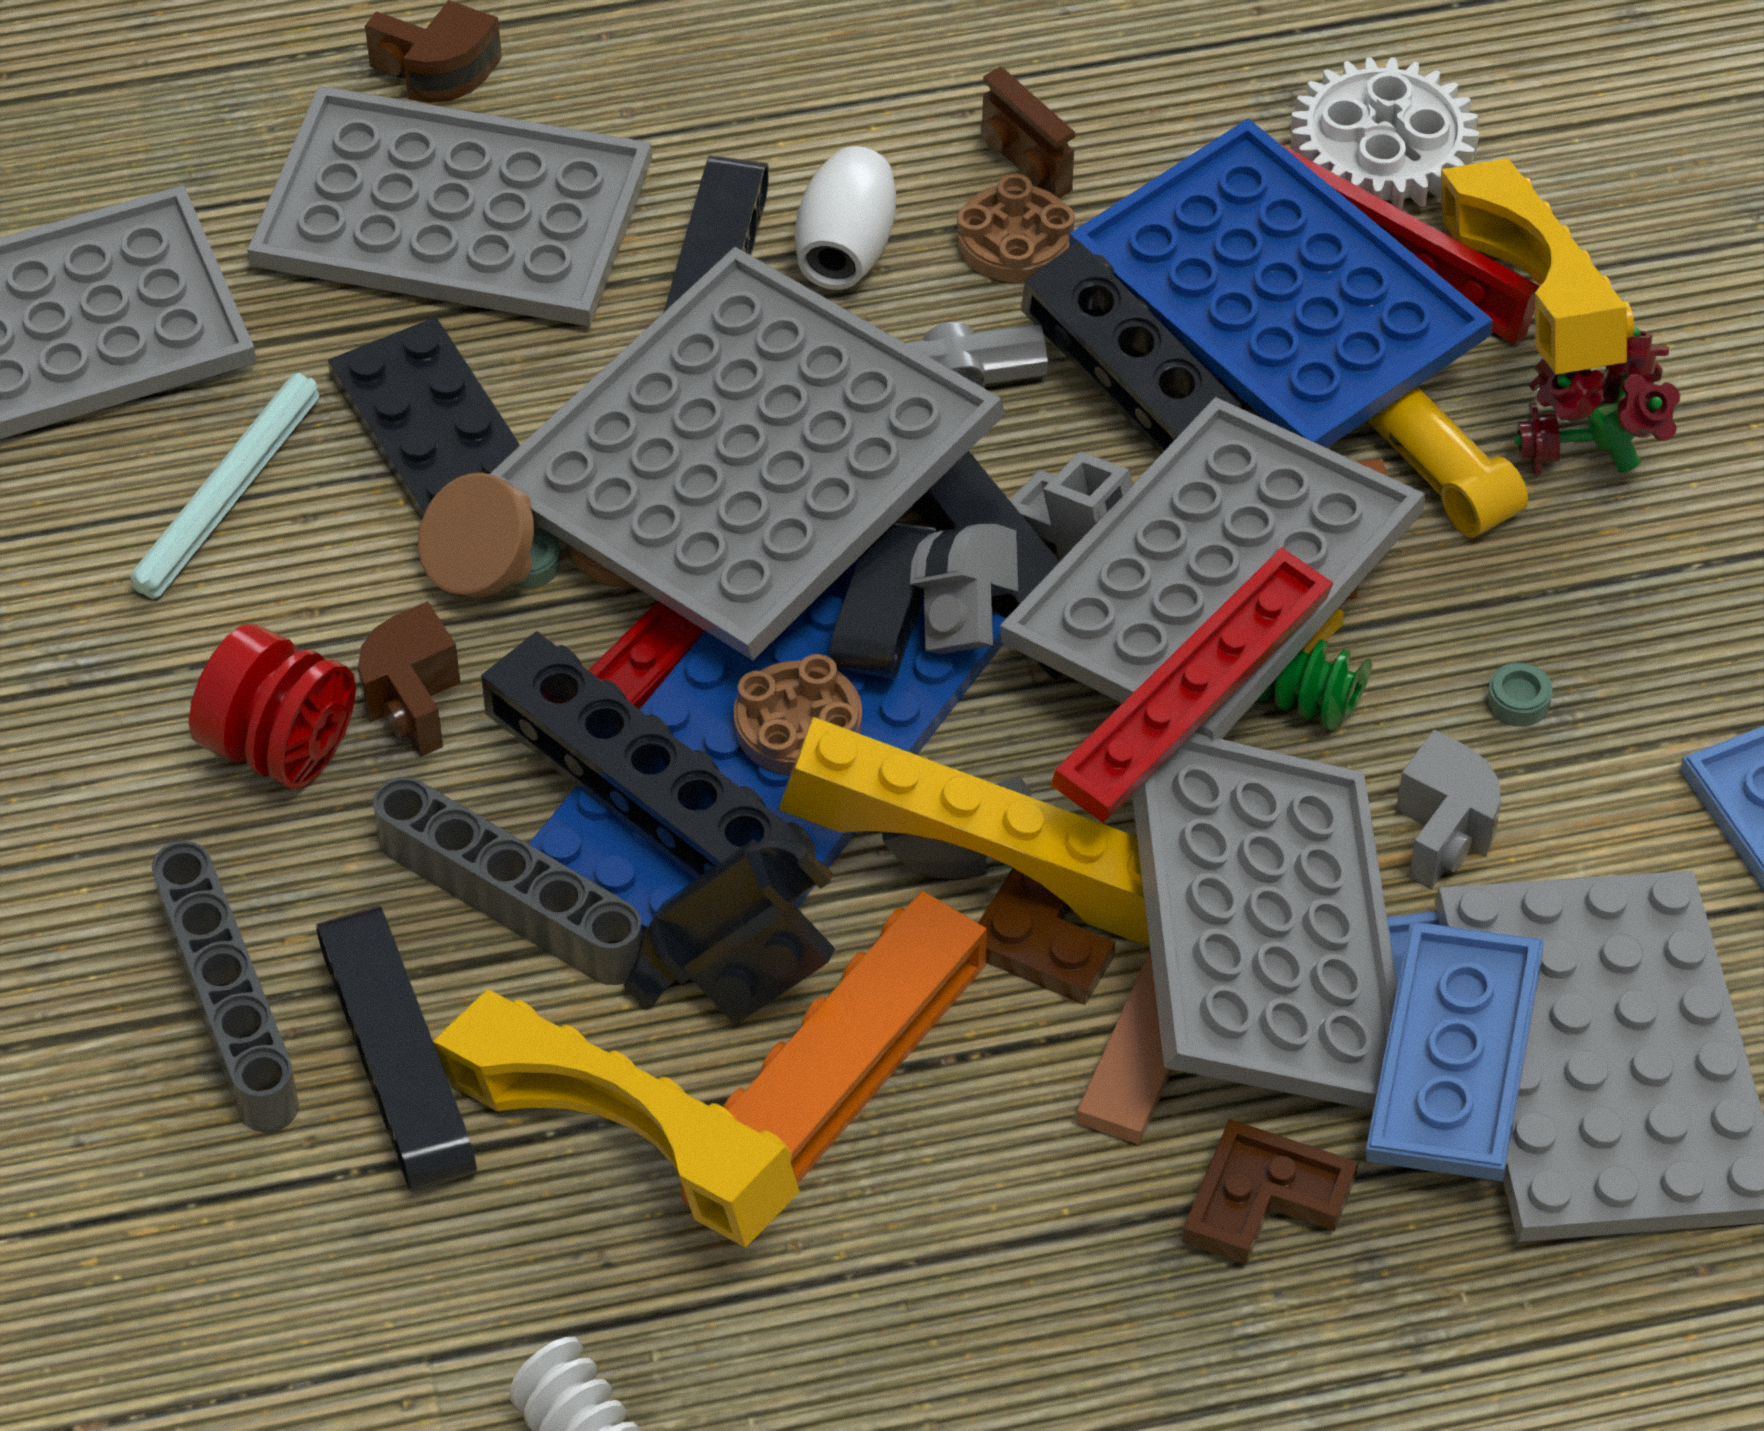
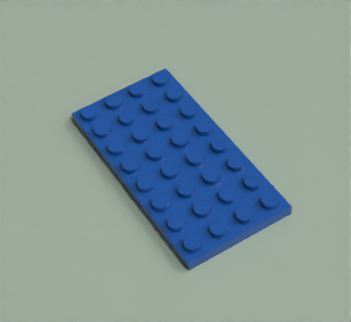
[529,558,1006,937]

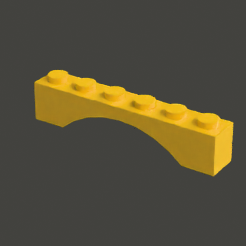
[1441,158,1634,375]
[778,717,1149,946]
[433,989,800,1248]

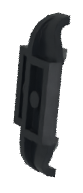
[623,839,835,1026]

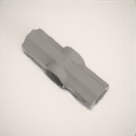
[905,322,1048,388]

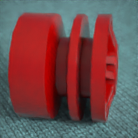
[188,623,356,789]

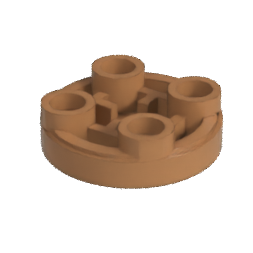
[957,174,1075,283]
[418,473,534,599]
[734,654,862,775]

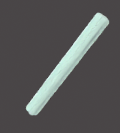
[130,373,319,599]

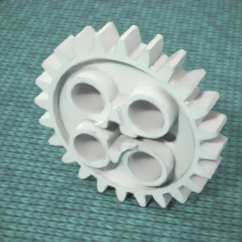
[1290,57,1479,210]

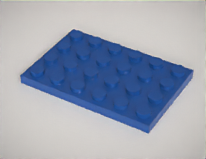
[1069,118,1493,448]

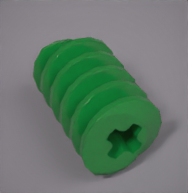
[1258,639,1372,730]

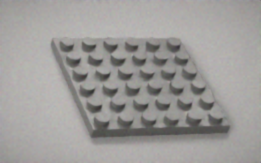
[490,247,1005,661]

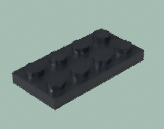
[328,317,520,521]

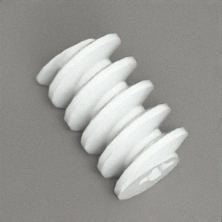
[509,1337,641,1431]

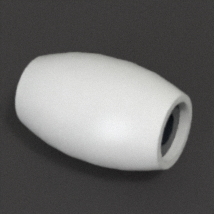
[795,146,896,290]

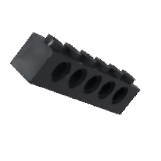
[481,631,815,898]

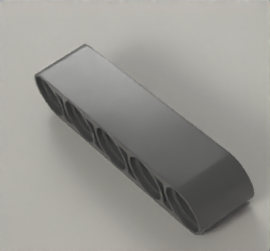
[373,777,642,985]
[152,841,299,1133]

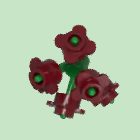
[1514,327,1680,475]

